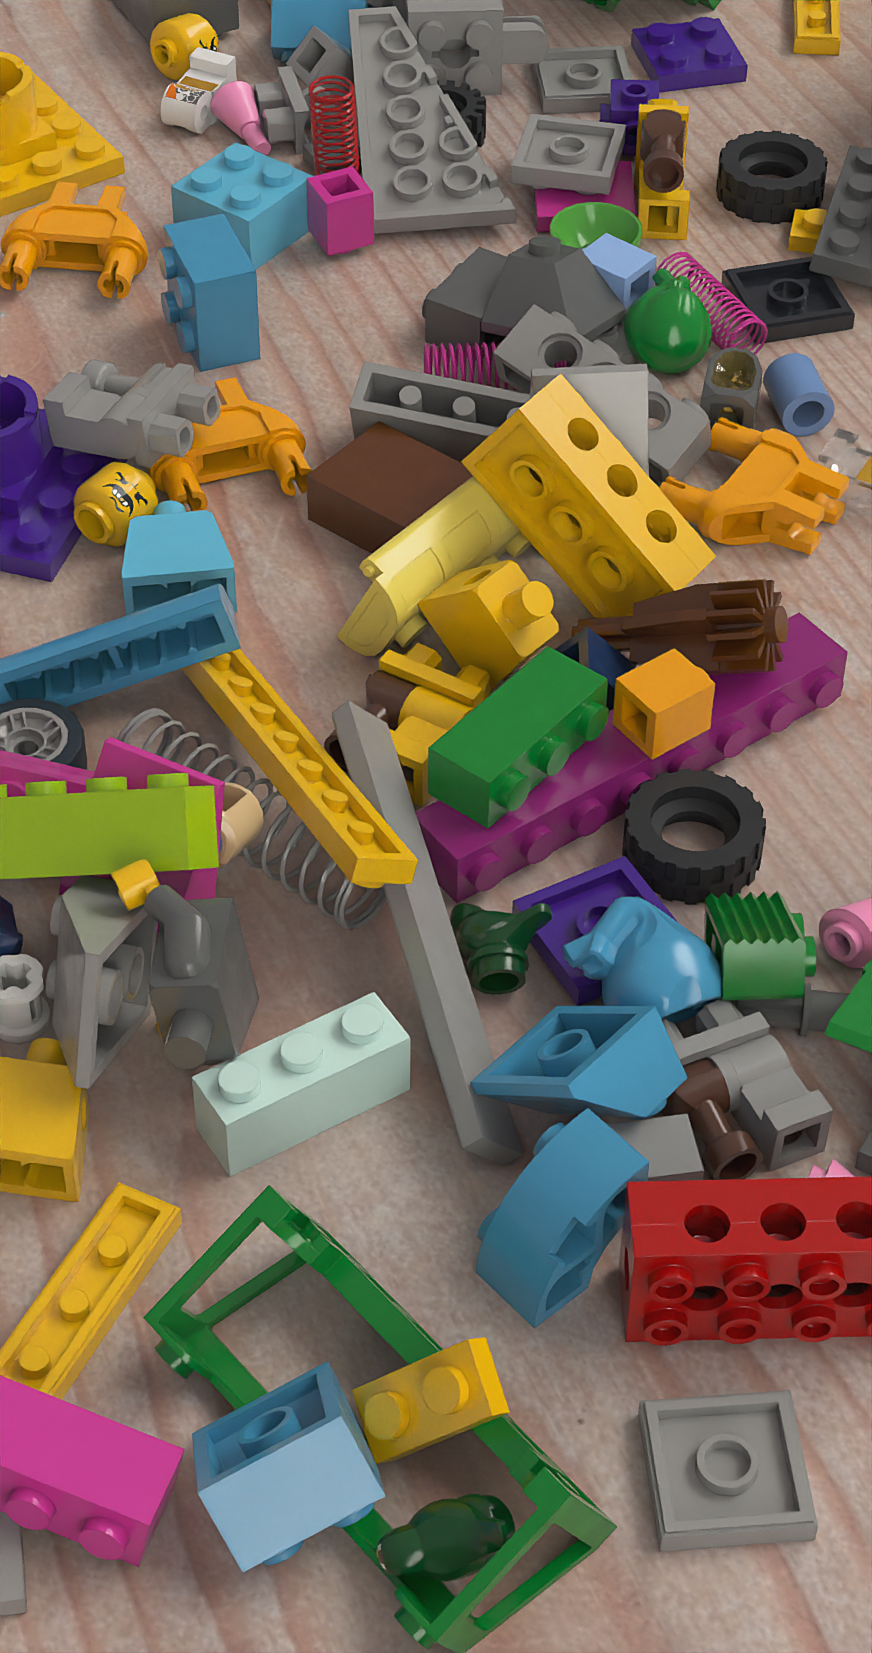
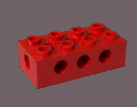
[618,1176,872,1346]

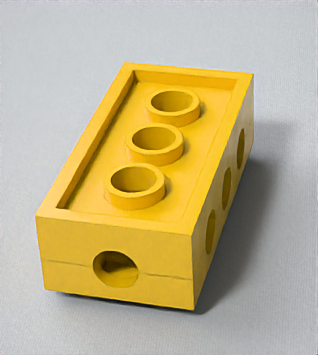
[461,374,717,618]

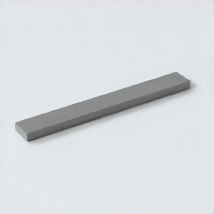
[332,701,524,1166]

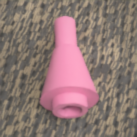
[210,81,271,156]
[819,897,872,968]

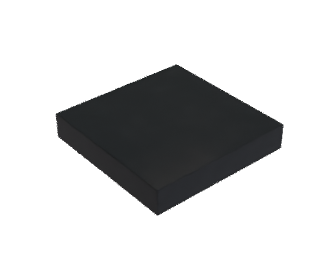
[721,257,855,344]

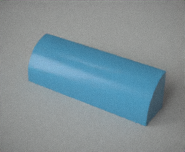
[0,584,241,708]

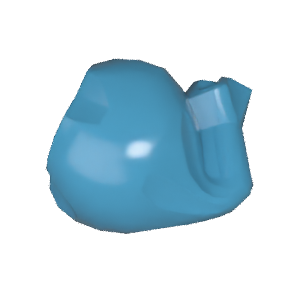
[562,896,722,1024]

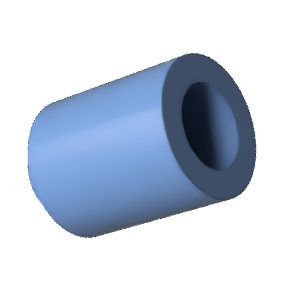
[763,353,835,436]

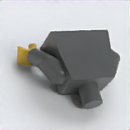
[111,859,259,1069]

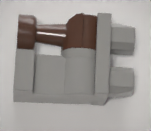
[661,1000,833,1180]

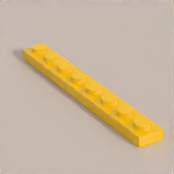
[181,649,418,888]

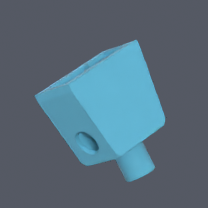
[121,500,237,615]

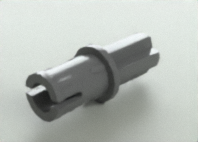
[735,983,849,1037]

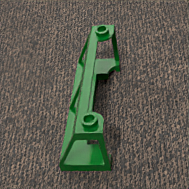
[143,1185,617,1653]

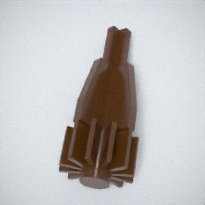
[571,579,789,675]

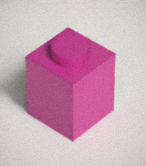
[306,166,374,256]

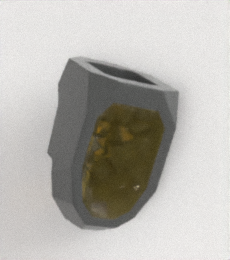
[700,347,763,430]

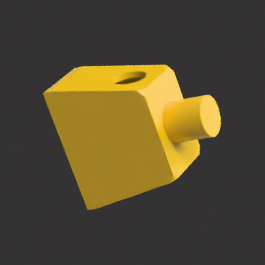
[417,560,559,691]
[0,1038,89,1203]

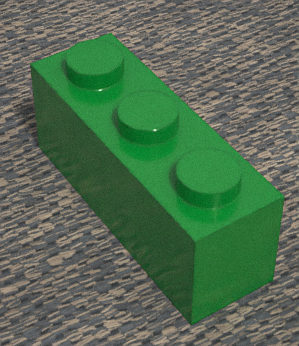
[428,646,609,829]

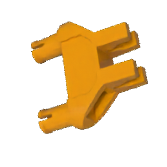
[0,182,149,299]
[148,377,313,512]
[659,417,850,555]

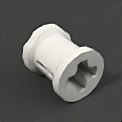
[0,954,51,1043]

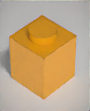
[612,648,715,760]

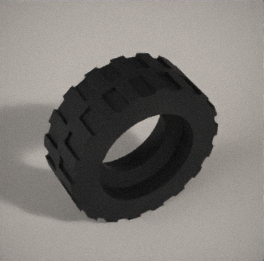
[716,130,828,224]
[622,768,766,905]

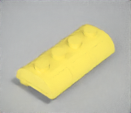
[337,476,531,656]

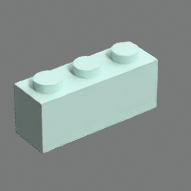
[192,992,410,1177]

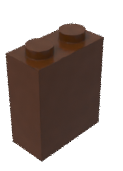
[306,421,473,554]

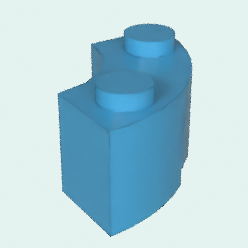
[476,1108,650,1328]

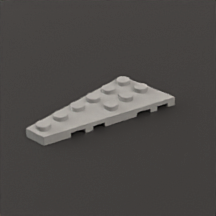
[348,6,516,234]

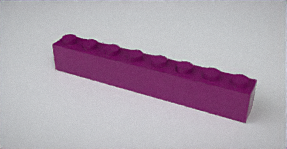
[416,612,848,904]

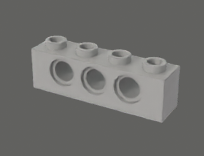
[493,304,711,486]

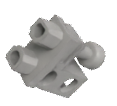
[43,359,221,468]

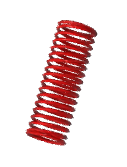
[308,75,360,176]

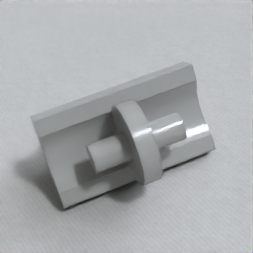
[254,66,336,155]

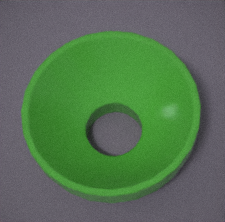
[550,202,643,249]

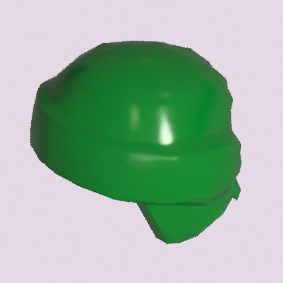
[622,268,712,375]

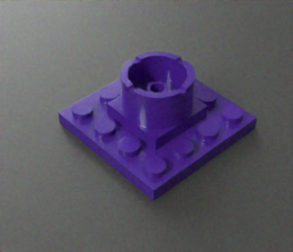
[0,374,128,582]

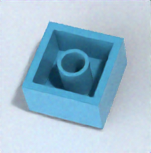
[171,142,313,270]

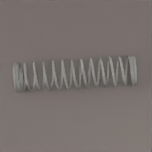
[117,708,387,930]

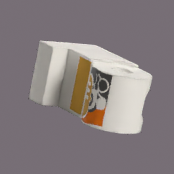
[161,47,237,134]

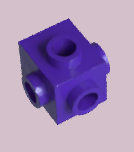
[599,79,659,156]

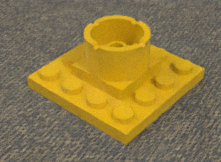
[0,51,125,217]

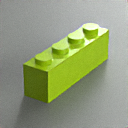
[0,773,219,879]

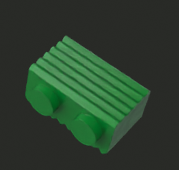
[704,891,816,1001]

